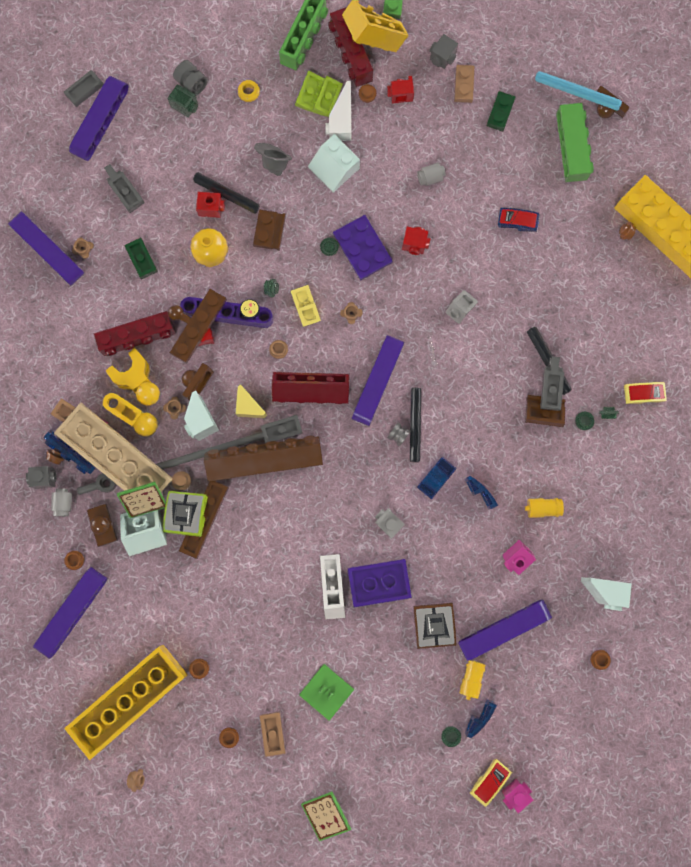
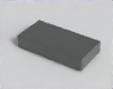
[64,70,104,107]

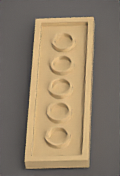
[54,403,173,492]

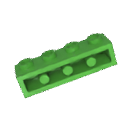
[279,0,328,71]
[556,103,594,182]

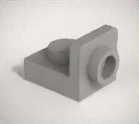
[446,290,478,324]
[375,508,405,539]

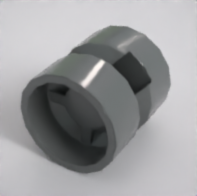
[173,60,208,96]

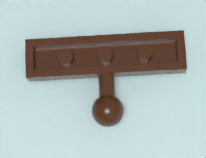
[168,289,227,364]
[179,481,229,559]

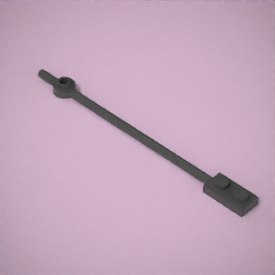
[77,415,303,495]

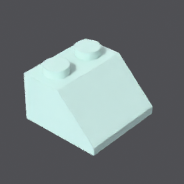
[308,134,360,192]
[184,391,219,441]
[120,510,167,556]
[581,577,632,611]

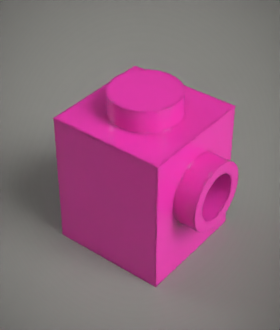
[502,540,536,575]
[501,779,533,813]

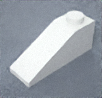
[326,81,351,141]
[320,554,345,619]

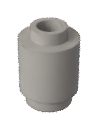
[417,163,446,186]
[51,489,72,517]

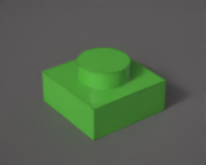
[383,0,403,19]

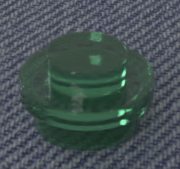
[320,237,339,256]
[264,278,279,298]
[599,406,619,419]
[575,411,595,431]
[441,726,461,747]

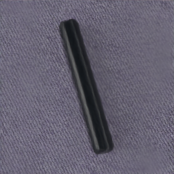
[193,172,260,214]
[527,327,572,395]
[410,387,422,463]

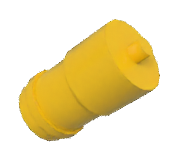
[525,498,564,518]
[459,660,486,700]

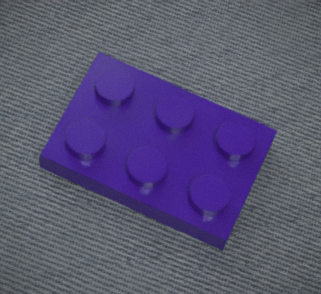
[333,215,393,281]
[347,559,412,607]

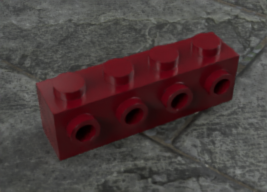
[328,7,373,87]
[93,311,176,356]
[272,372,349,404]

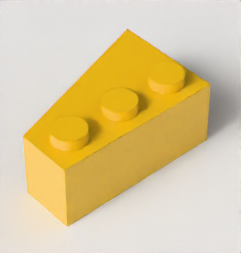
[342,0,409,52]

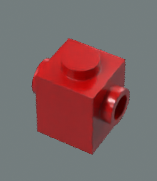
[196,192,225,218]
[402,226,431,255]

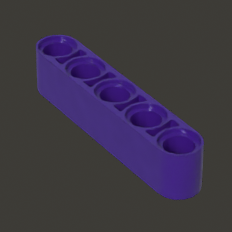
[69,76,129,161]
[8,211,85,286]
[180,297,274,328]
[352,335,405,426]
[33,567,108,659]
[458,599,553,661]

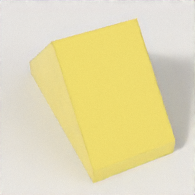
[236,385,267,418]

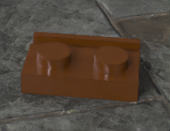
[253,209,286,251]
[525,395,566,427]

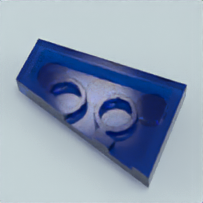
[43,429,96,474]

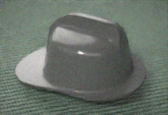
[254,143,292,176]

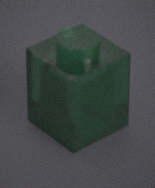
[167,84,198,118]

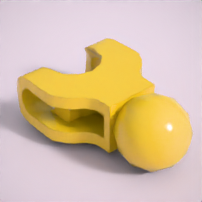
[106,348,160,406]
[103,393,158,437]

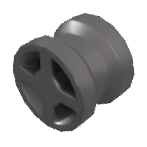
[387,423,410,447]

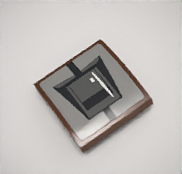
[413,603,457,649]

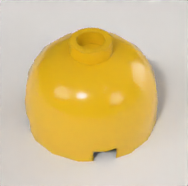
[190,228,228,267]

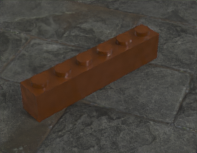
[204,435,323,481]

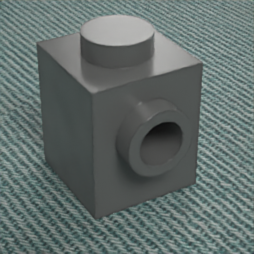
[429,34,459,69]
[26,466,57,489]

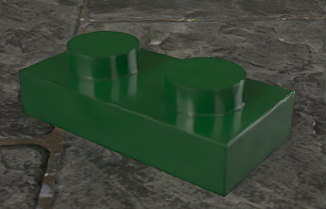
[486,91,516,132]
[124,237,158,280]

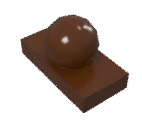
[597,86,629,119]
[182,363,214,401]
[87,504,118,547]

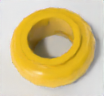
[237,80,260,102]

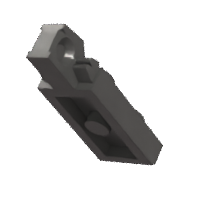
[104,164,145,213]
[540,356,564,411]

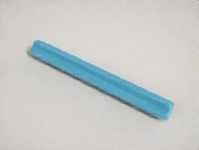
[535,71,622,110]

